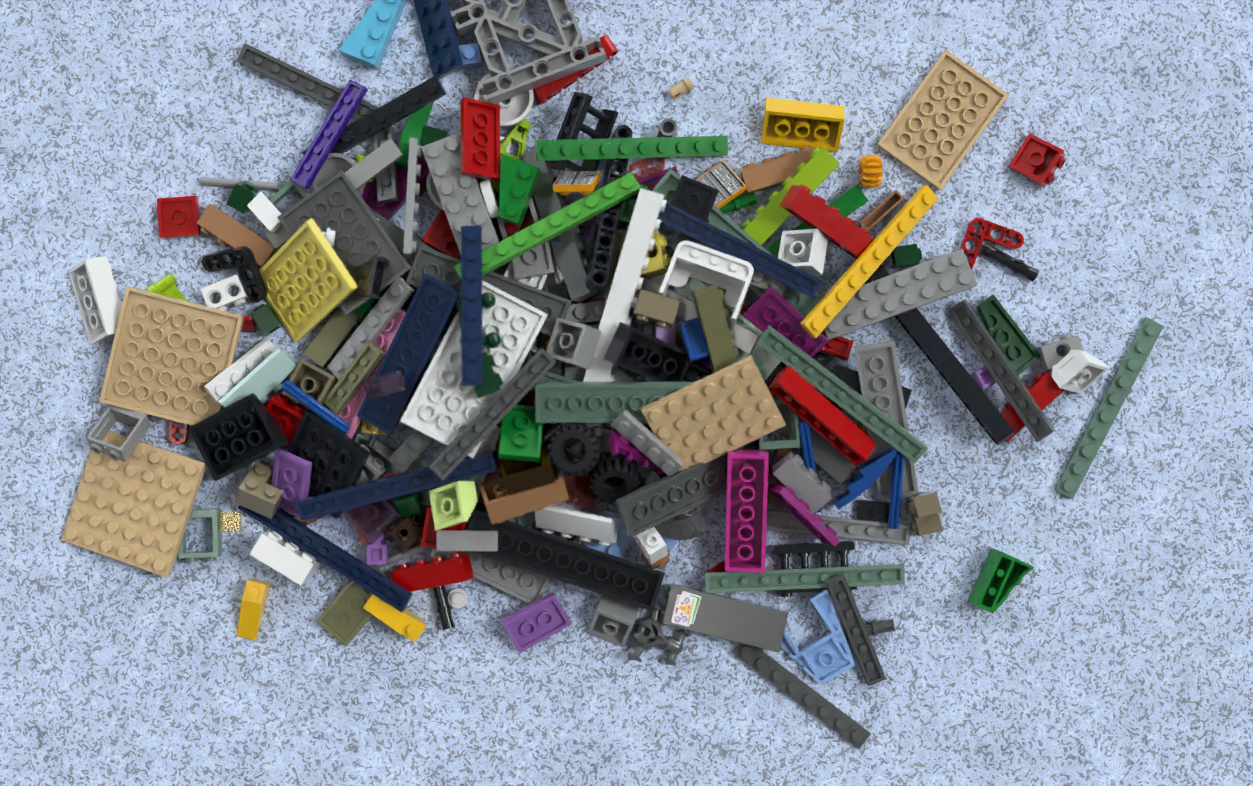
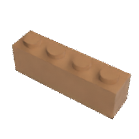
[740,146,816,195]
[197,203,279,268]

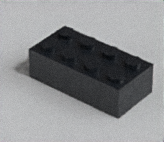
[604,322,690,382]

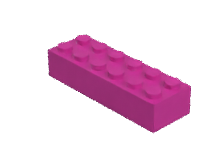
[725,449,769,573]

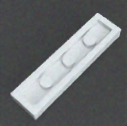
[204,338,276,403]

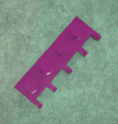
[609,429,665,475]

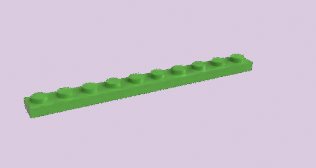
[454,172,641,279]

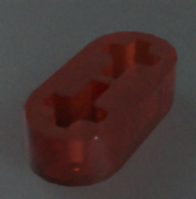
[629,157,665,180]

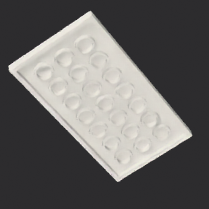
[401,280,548,458]

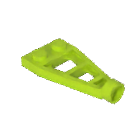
[478,119,531,195]

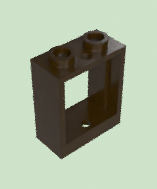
[497,445,555,495]

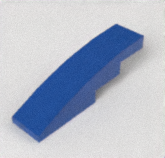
[834,447,897,509]

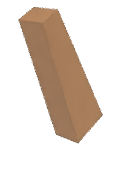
[859,189,905,231]

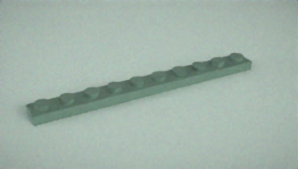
[1054,317,1164,499]
[757,325,928,463]
[704,564,905,593]

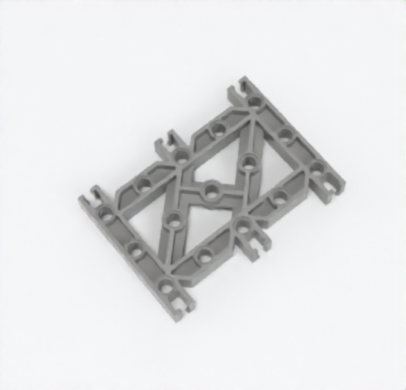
[451,0,607,104]

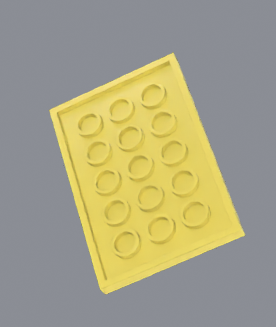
[252,219,358,343]

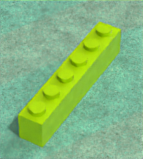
[740,147,841,245]

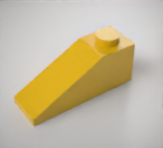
[237,578,271,641]
[363,594,426,642]

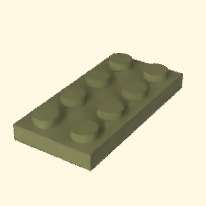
[316,562,393,646]

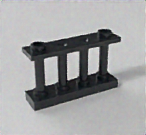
[546,92,619,171]
[773,541,857,597]

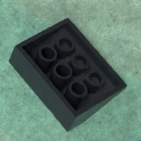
[188,393,290,481]

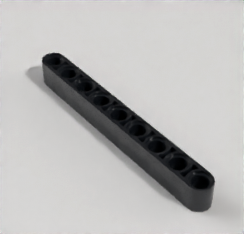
[586,125,633,292]

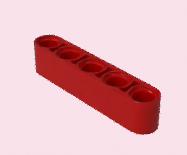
[533,35,618,105]

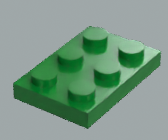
[499,405,543,462]

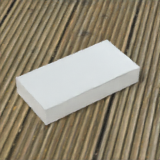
[247,192,282,233]

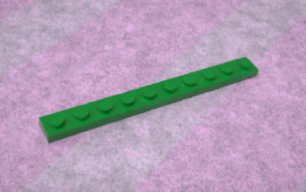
[535,136,728,161]

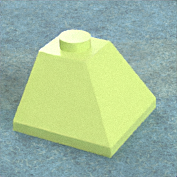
[429,481,478,530]

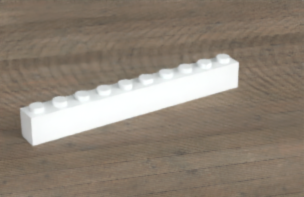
[583,188,667,382]

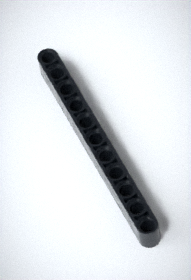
[867,265,1014,445]

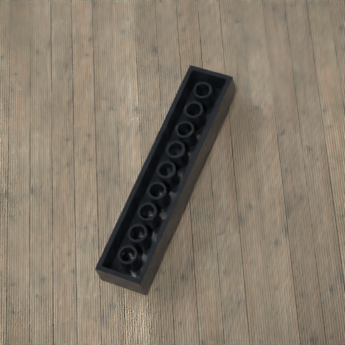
[467,509,665,611]

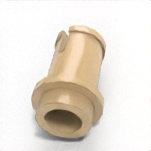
[668,78,694,101]

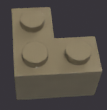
[632,289,680,329]
[235,462,283,519]
[905,491,943,536]

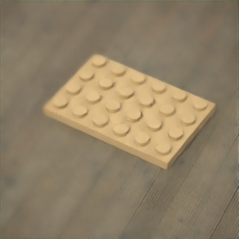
[876,49,1009,191]
[641,356,786,471]

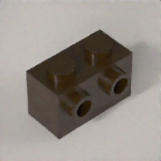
[386,511,426,555]

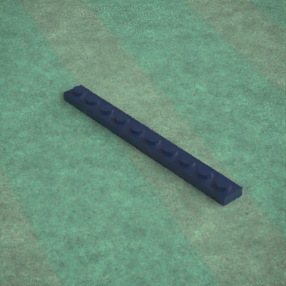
[633,203,822,298]
[296,450,497,521]
[238,505,413,612]

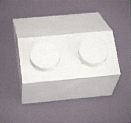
[778,229,828,276]

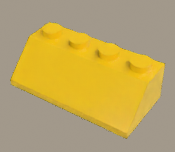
[760,98,845,152]

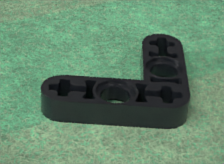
[202,246,267,303]

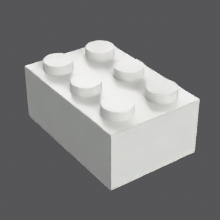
[250,531,320,586]

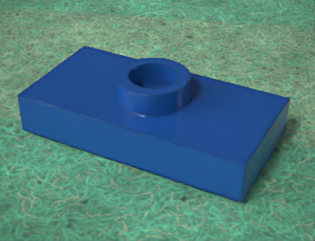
[678,318,710,362]

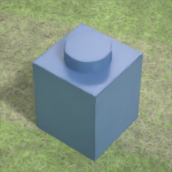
[459,43,483,70]

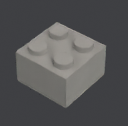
[546,318,602,370]

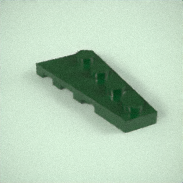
[976,294,1041,375]

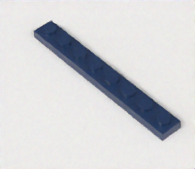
[461,226,483,387]

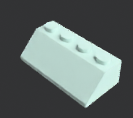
[219,348,298,408]

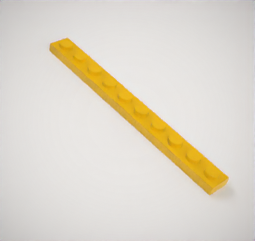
[800,185,938,338]

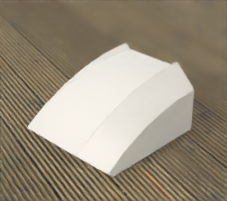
[1052,349,1109,394]

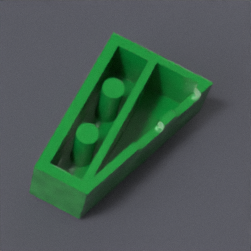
[499,154,541,227]
[967,548,1034,613]

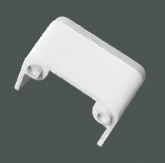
[659,241,753,329]

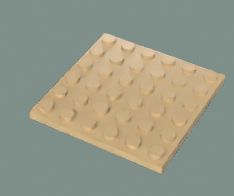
[99,286,245,426]
[61,430,207,578]

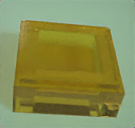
[220,511,242,532]

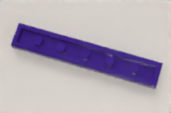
[290,80,368,190]

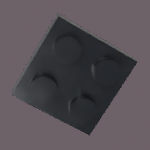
[670,175,719,222]

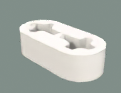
[480,180,499,219]

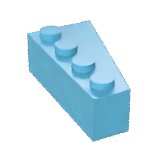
[339,0,407,70]

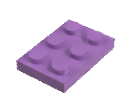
[272,449,312,518]
[501,591,572,653]

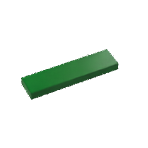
[394,102,434,168]

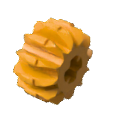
[858,154,883,188]

